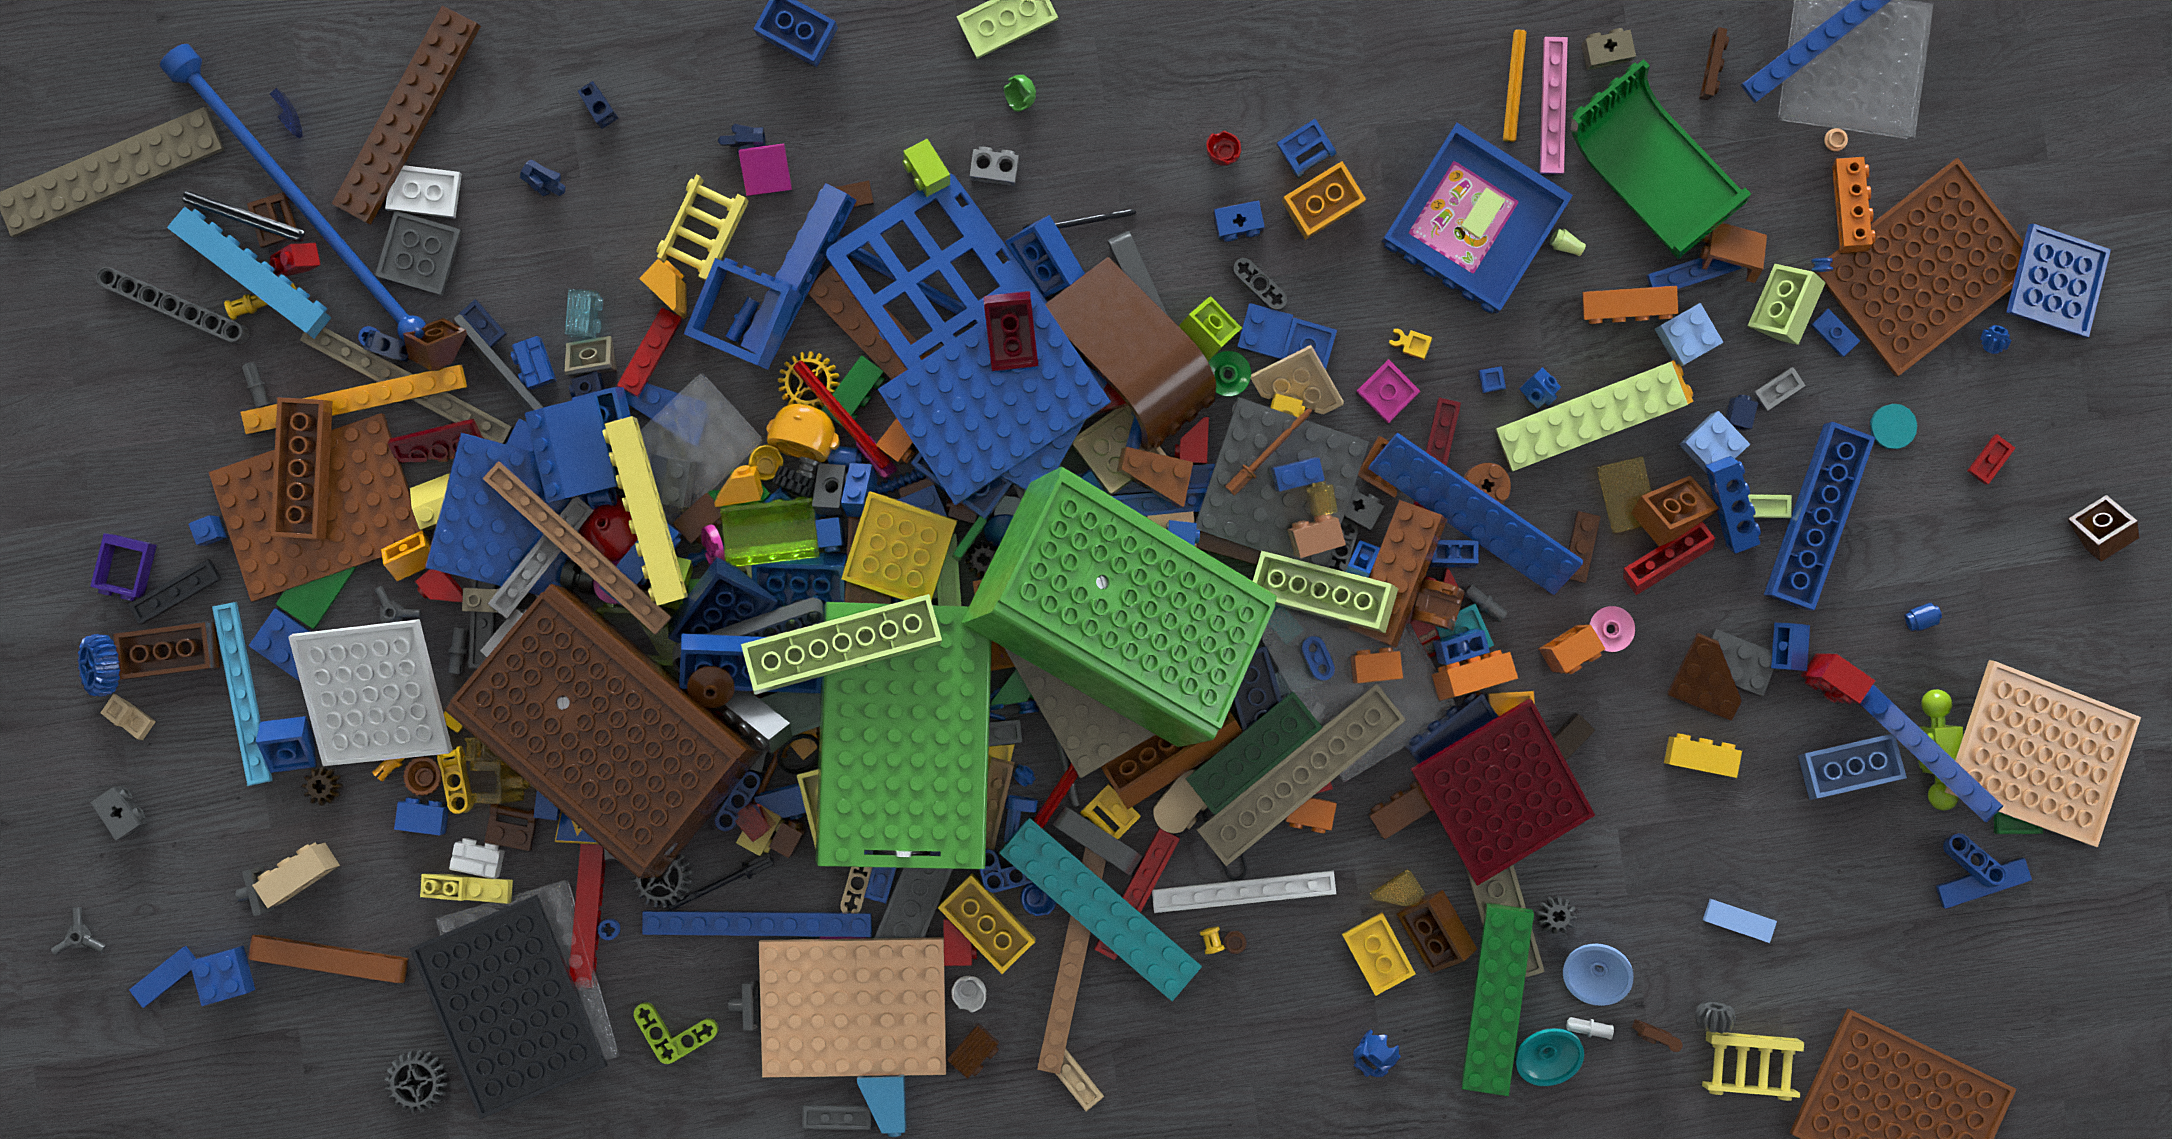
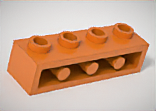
[1832,157,1875,253]
[1582,286,1678,324]

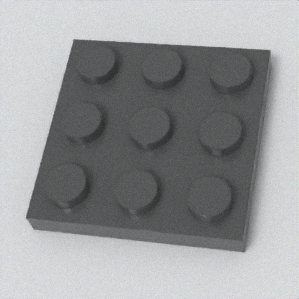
[375,210,462,296]

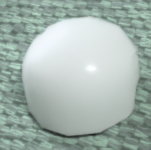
[952,976,986,1012]

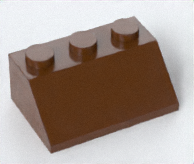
[1396,889,1477,973]

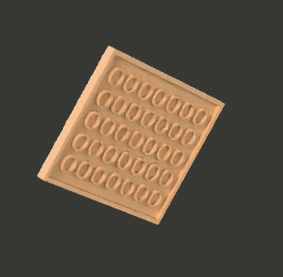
[1945,660,2141,847]
[759,937,946,1077]

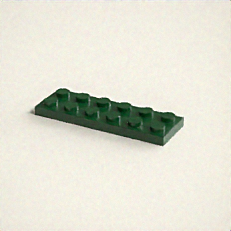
[1185,691,1323,815]

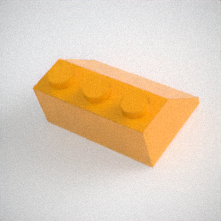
[639,258,687,319]

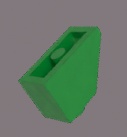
[990,669,1034,705]

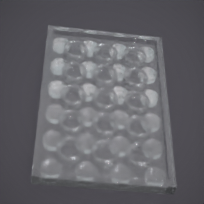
[640,373,764,526]

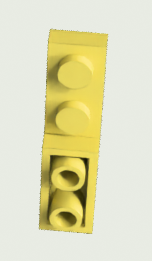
[420,874,513,904]

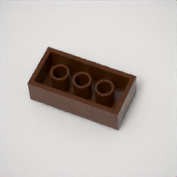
[113,622,220,680]

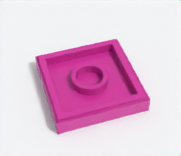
[738,143,792,196]
[1356,359,1421,424]

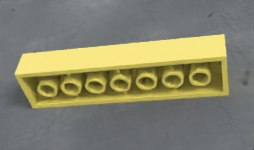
[603,416,688,606]

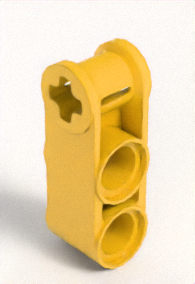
[437,746,474,814]

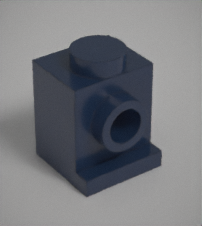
[569,371,605,398]

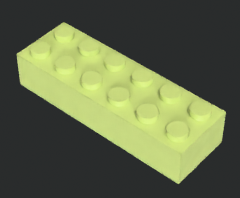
[1253,551,1398,633]

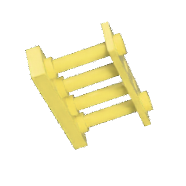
[656,174,749,281]
[1702,1031,1804,1101]

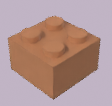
[1287,513,1346,558]

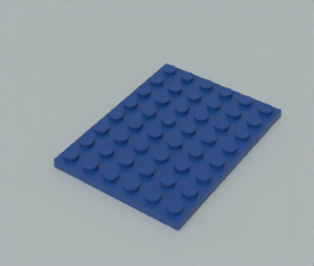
[878,287,1111,506]

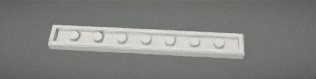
[1152,871,1336,913]

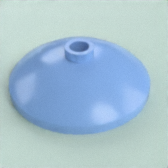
[1563,944,1634,1006]

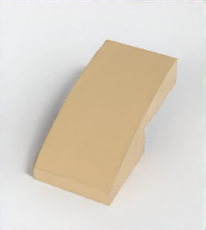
[101,694,156,740]

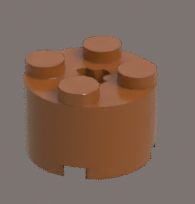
[1463,463,1511,504]

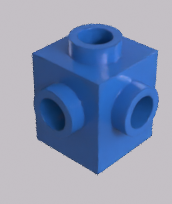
[1519,367,1561,409]

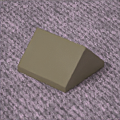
[565,336,617,378]

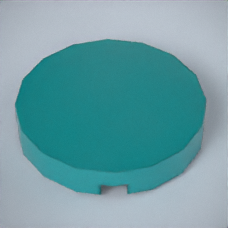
[1870,404,1917,449]

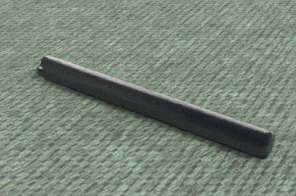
[182,191,305,242]

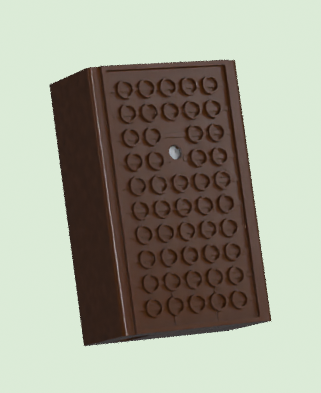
[445,584,763,879]

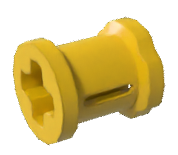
[1199,926,1225,954]

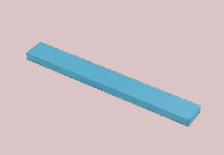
[212,602,273,786]

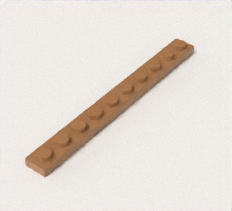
[483,461,672,635]
[1037,847,1106,1074]

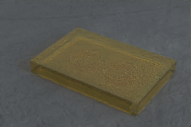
[1597,456,1651,534]

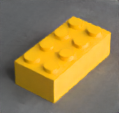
[938,873,1036,974]

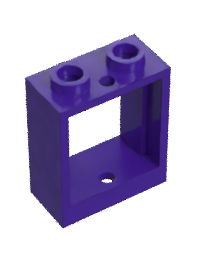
[90,533,157,601]

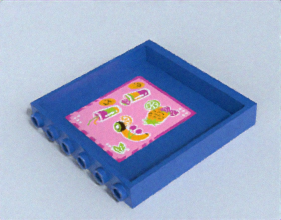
[1382,123,1573,314]

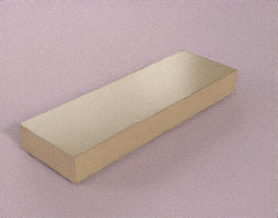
[1056,1048,1104,1111]

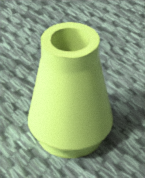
[1550,228,1586,256]

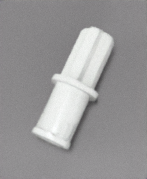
[1566,1017,1614,1040]

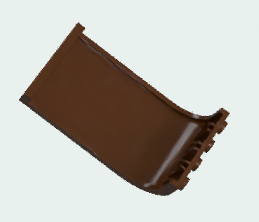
[1045,257,1216,452]

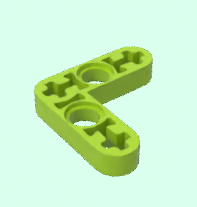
[634,1002,719,1064]

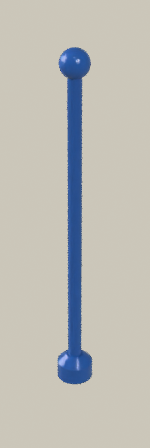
[160,44,426,342]

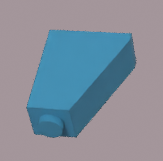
[857,1075,907,1137]

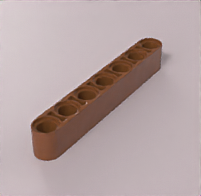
[248,935,409,983]

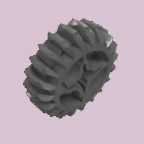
[630,854,693,908]
[385,1050,449,1113]

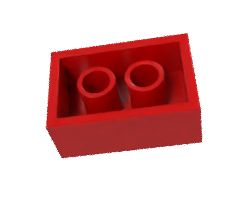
[1801,653,1875,705]

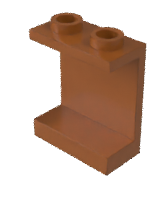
[1700,223,1767,283]

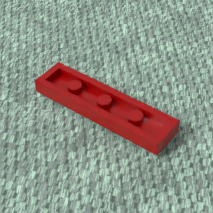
[617,308,683,398]

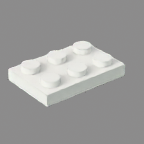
[385,166,462,219]

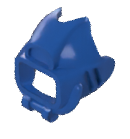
[1353,1029,1401,1077]

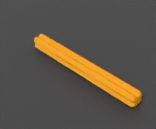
[1503,30,1527,142]

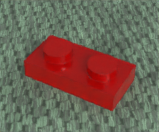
[1967,434,2015,485]

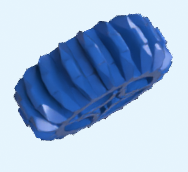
[77,634,120,697]

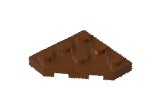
[1667,633,1742,721]

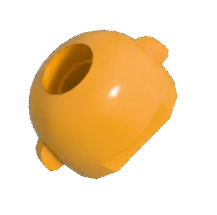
[766,404,840,462]

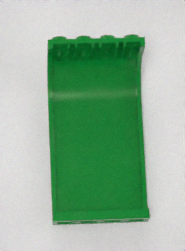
[1571,59,1751,259]

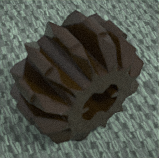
[965,540,998,578]
[301,766,343,806]

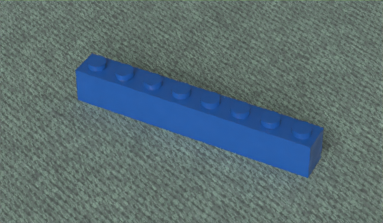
[740,183,857,361]

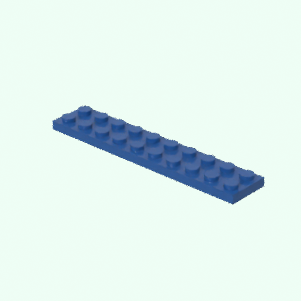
[1369,433,1583,595]

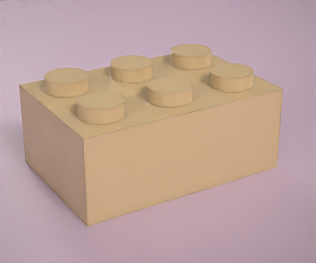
[252,842,340,909]

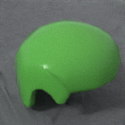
[1004,75,1036,112]

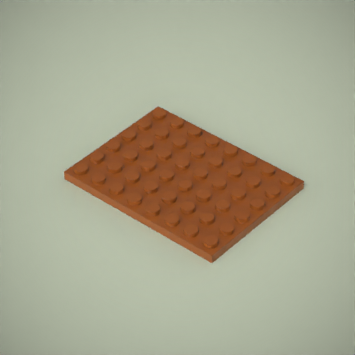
[1814,158,2024,377]
[208,413,421,602]
[1789,1008,2017,1139]

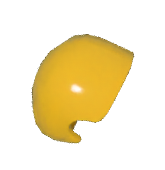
[748,445,783,481]

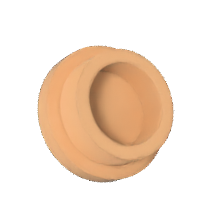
[1824,128,1848,151]

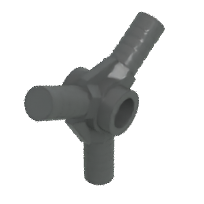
[374,586,422,624]
[51,907,107,956]

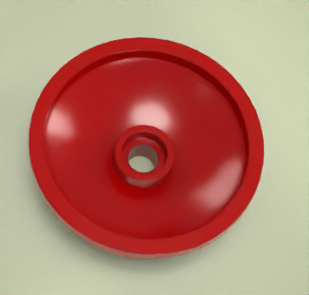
[579,496,638,562]

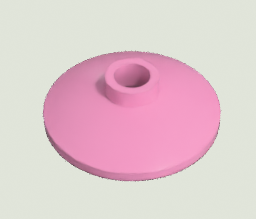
[1589,606,1635,652]

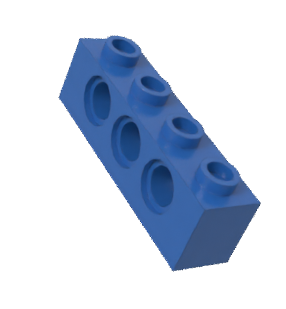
[1705,456,1761,554]

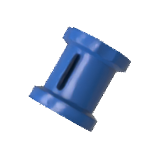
[587,487,617,509]

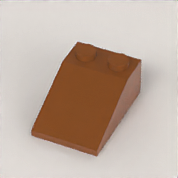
[1631,475,1719,546]

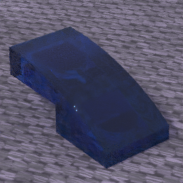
[270,88,303,139]

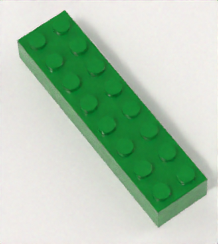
[1461,903,1534,1096]

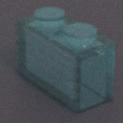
[565,289,603,338]

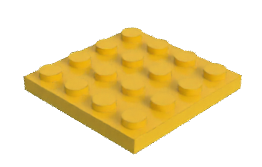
[841,491,958,602]

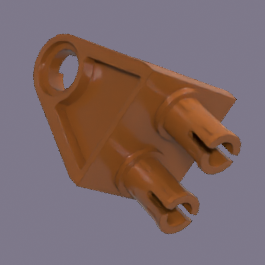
[1411,579,1465,631]

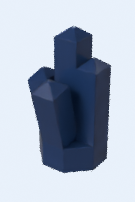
[718,124,766,154]
[520,159,566,196]

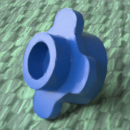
[1013,764,1036,787]

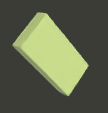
[1460,187,1505,239]
[1748,495,1792,518]

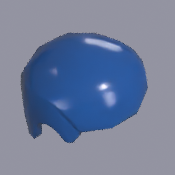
[1020,883,1057,916]

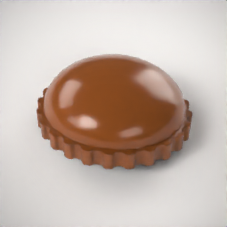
[403,756,442,796]

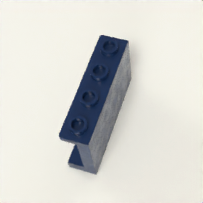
[1406,691,1499,764]

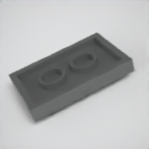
[1710,629,1774,697]

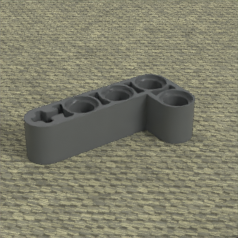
[1053,806,1142,876]

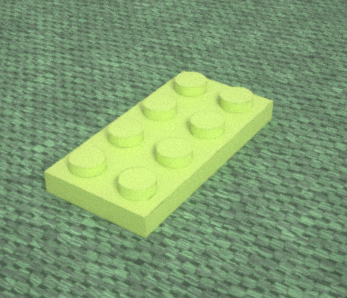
[957,0,1058,59]

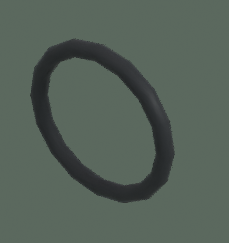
[777,734,819,774]

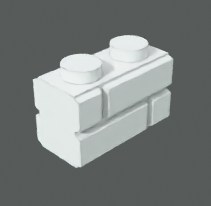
[449,838,505,879]

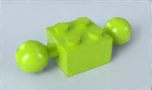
[1919,689,1963,811]

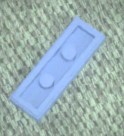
[1703,899,1777,943]

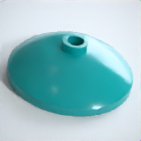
[1515,1028,1584,1086]

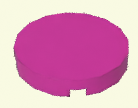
[701,524,725,566]

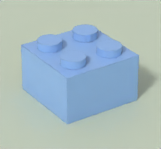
[1655,303,1723,366]
[1679,411,1750,474]

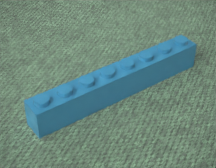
[167,206,331,339]

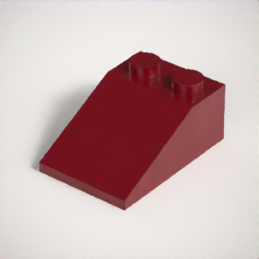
[984,291,1038,371]

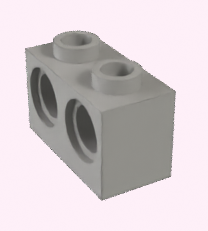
[970,147,1019,186]

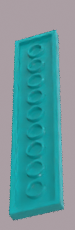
[999,817,1202,1001]

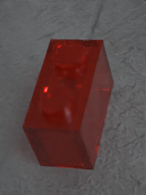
[735,803,777,842]

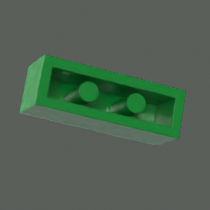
[821,355,885,427]

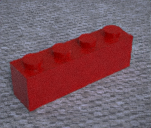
[1623,522,1715,595]

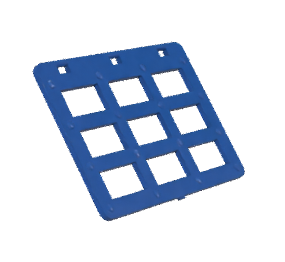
[826,173,1047,370]

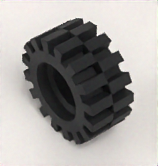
[772,466,816,500]

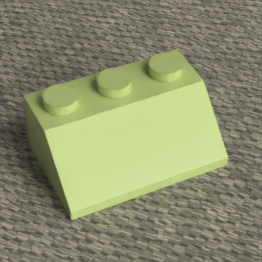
[1748,264,1825,345]

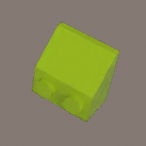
[1179,296,1242,361]

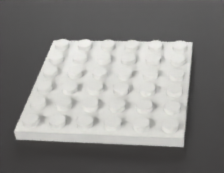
[288,619,452,766]

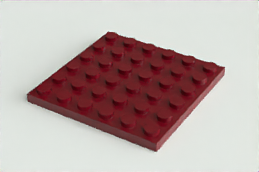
[1410,698,1595,886]

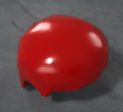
[1206,131,1242,166]

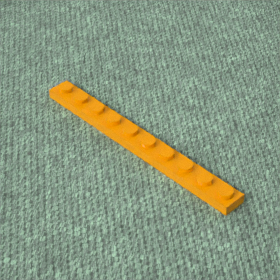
[241,365,467,434]

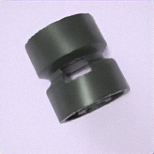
[560,559,595,595]

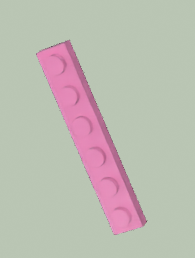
[1539,37,1568,175]

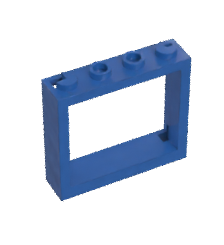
[684,257,800,370]

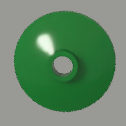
[1209,351,1251,397]

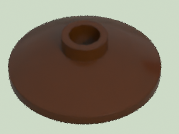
[687,666,735,708]

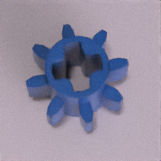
[1980,325,2011,354]

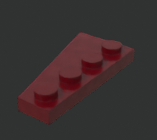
[387,418,483,462]

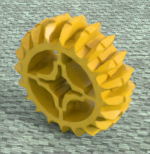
[778,351,840,409]

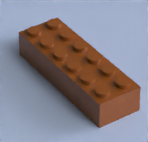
[271,397,333,539]
[1349,500,1447,648]
[1101,711,1242,810]

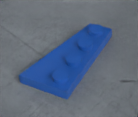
[625,383,713,448]

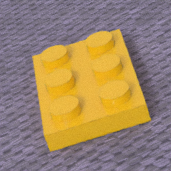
[1342,912,1416,996]

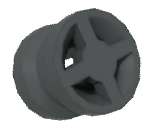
[795,457,822,481]

